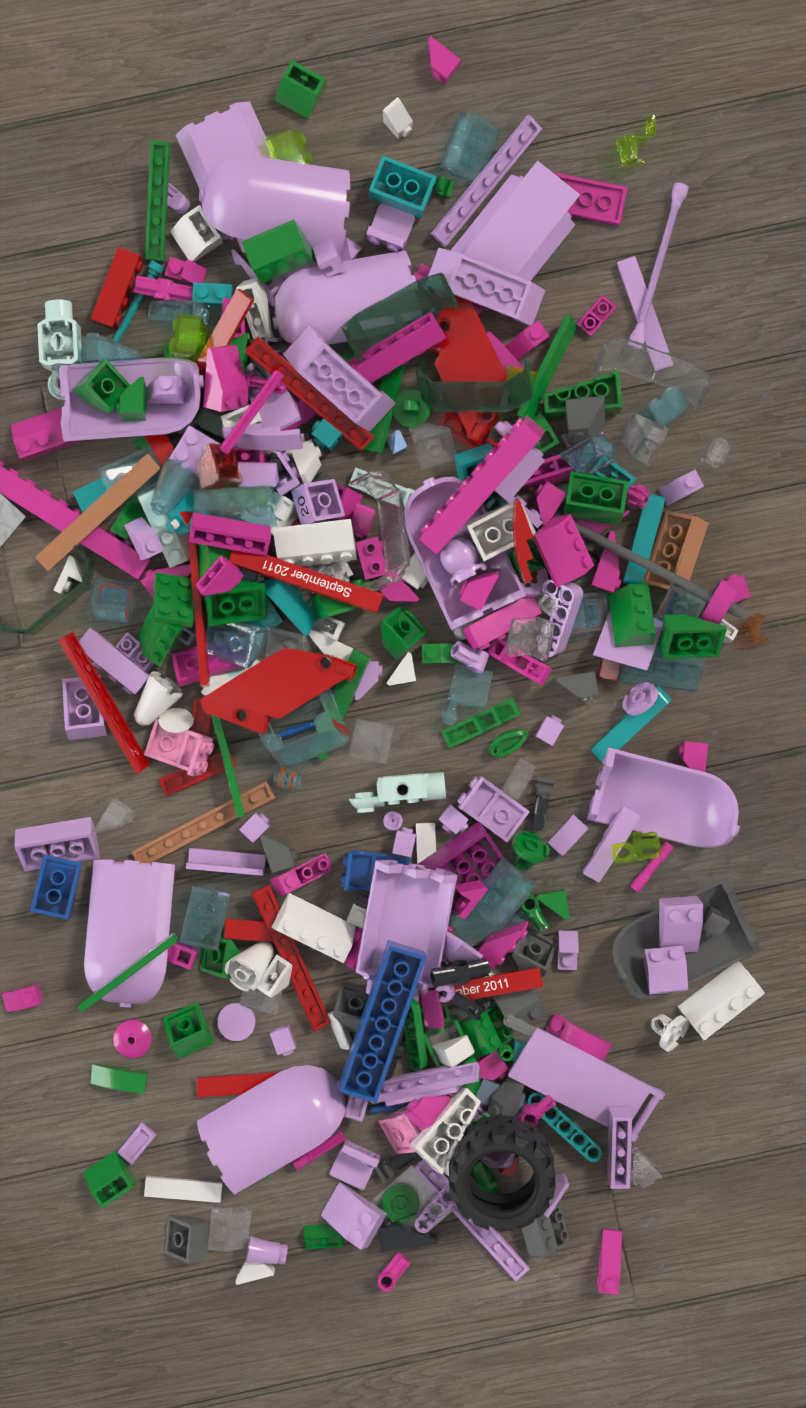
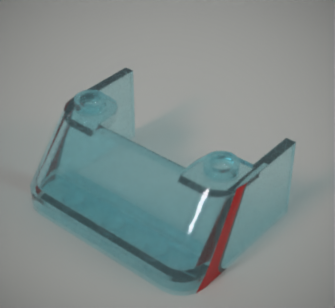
[258,689,349,768]

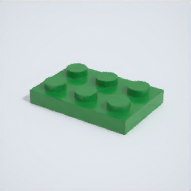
[153,572,193,628]

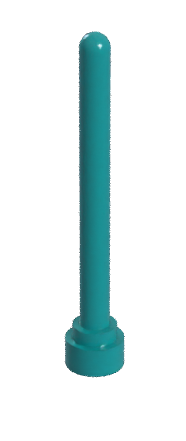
[111,260,164,345]

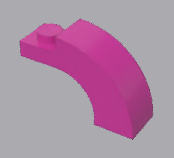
[487,639,552,686]
[546,1013,613,1061]

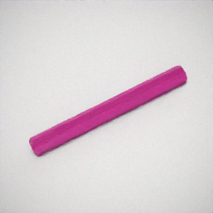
[220,370,283,454]

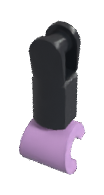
[435,983,486,1020]

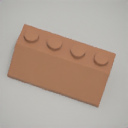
[643,510,709,596]

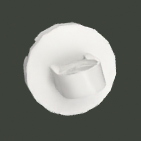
[651,1014,689,1052]

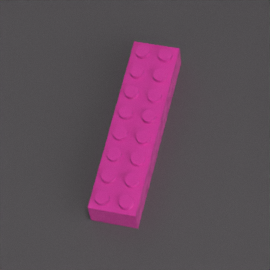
[419,416,545,555]

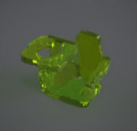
[616,114,656,166]
[612,831,661,863]

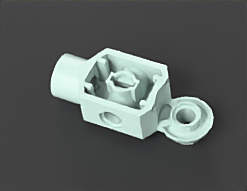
[38,300,82,400]
[349,772,446,813]

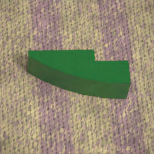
[90,1064,149,1094]

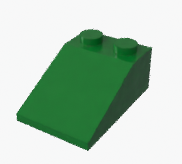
[204,581,266,626]
[658,614,727,659]

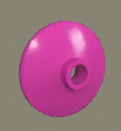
[113,1020,152,1058]

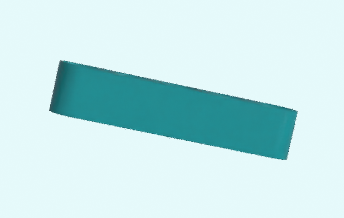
[622,494,665,585]
[590,685,672,763]
[527,1089,602,1162]

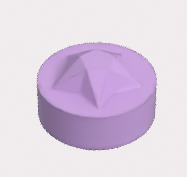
[383,811,403,830]

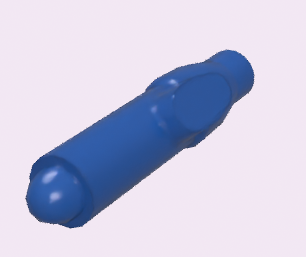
[278,722,315,738]
[369,1102,406,1114]

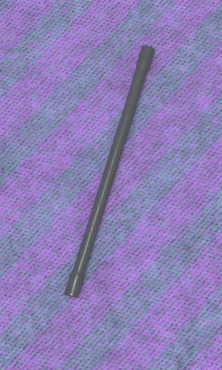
[552,511,746,620]

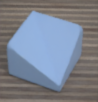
[387,430,407,456]

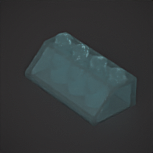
[194,485,277,527]
[621,643,705,692]

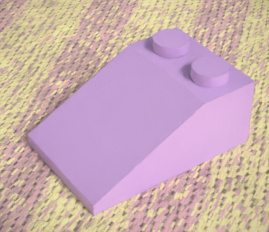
[248,375,301,430]
[62,675,107,740]
[659,896,703,953]
[321,1182,387,1249]

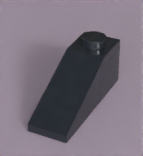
[377,1219,437,1252]

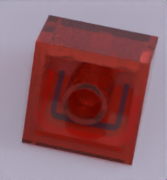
[197,443,243,491]

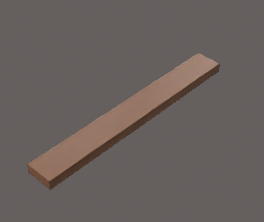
[35,454,162,571]
[131,781,276,865]

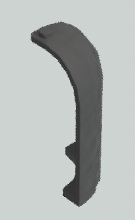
[612,877,761,999]

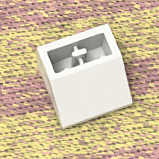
[170,205,223,262]

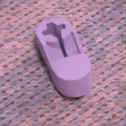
[168,183,190,214]

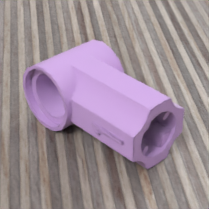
[450,641,489,674]

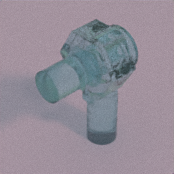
[441,694,460,726]

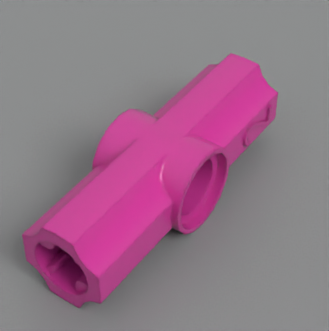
[134,276,193,304]

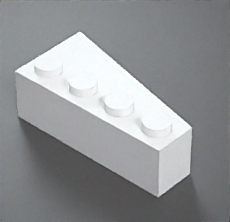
[410,1087,481,1175]

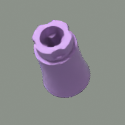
[246,1236,288,1264]

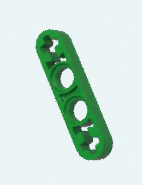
[404,998,427,1071]

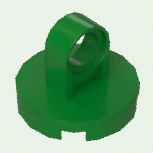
[393,389,430,429]
[512,831,550,869]

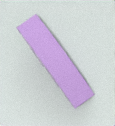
[222,423,303,451]
[583,805,640,882]

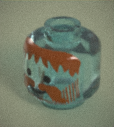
[273,766,302,793]

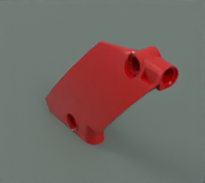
[427,293,507,446]
[200,648,357,734]

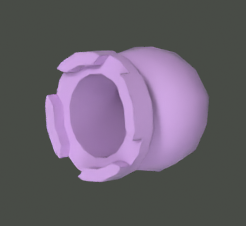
[440,537,487,587]

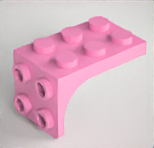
[144,719,214,776]

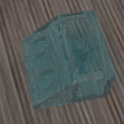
[643,385,690,433]

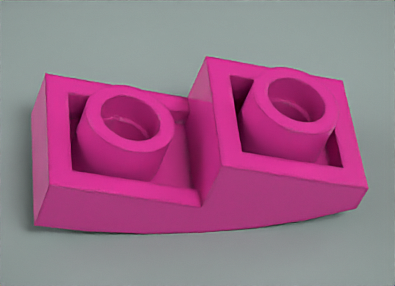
[577,294,617,336]

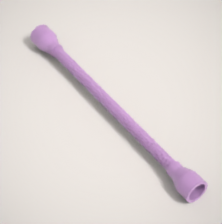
[628,183,689,349]

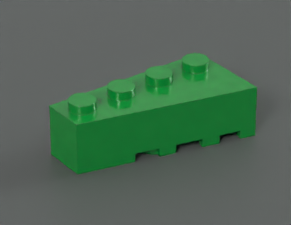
[542,370,623,419]

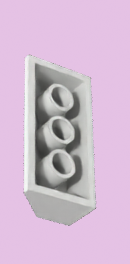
[273,519,357,567]
[271,893,356,963]
[677,961,765,1040]

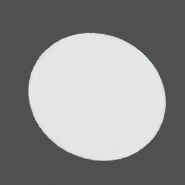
[159,708,194,733]

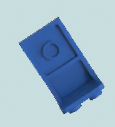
[341,849,411,891]

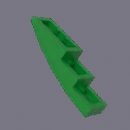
[441,697,521,748]

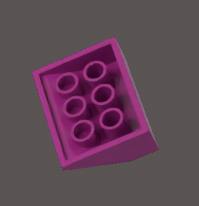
[417,822,513,915]

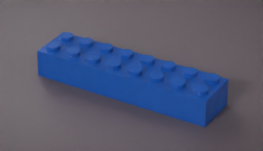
[338,940,426,1103]

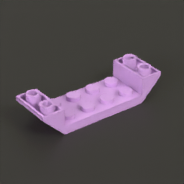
[425,248,545,326]
[283,325,396,431]

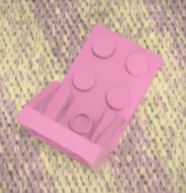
[378,1093,454,1154]

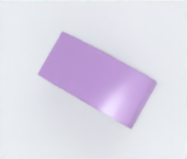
[115,632,154,673]

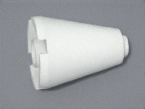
[134,671,183,726]
[225,941,274,991]

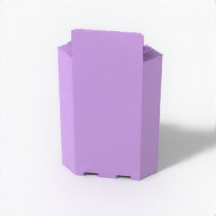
[176,101,275,253]
[451,161,580,315]
[356,860,457,1002]

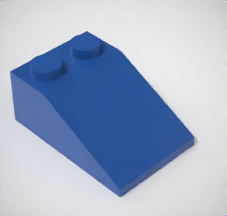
[30,855,82,920]

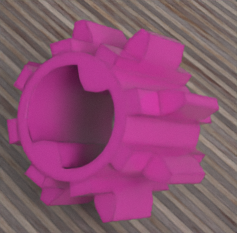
[626,484,650,509]

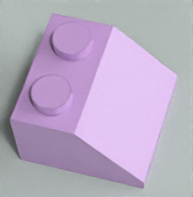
[643,946,688,995]

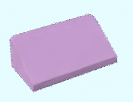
[238,463,279,487]
[548,815,588,856]

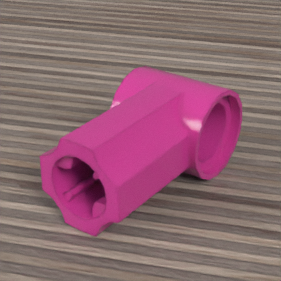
[378,1252,411,1292]

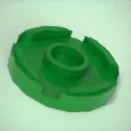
[381,1183,420,1223]

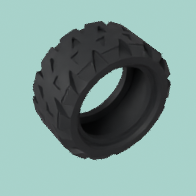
[449,1115,556,1232]

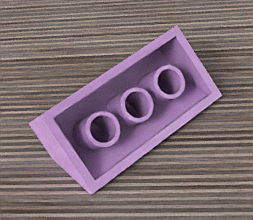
[15,817,100,871]

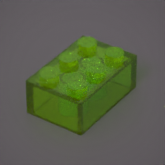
[170,313,208,363]

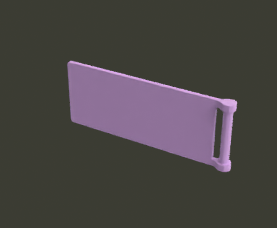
[508,1027,665,1142]

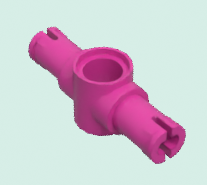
[516,1095,556,1126]

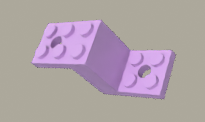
[493,421,545,528]

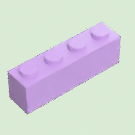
[79,628,150,695]
[607,1107,632,1189]

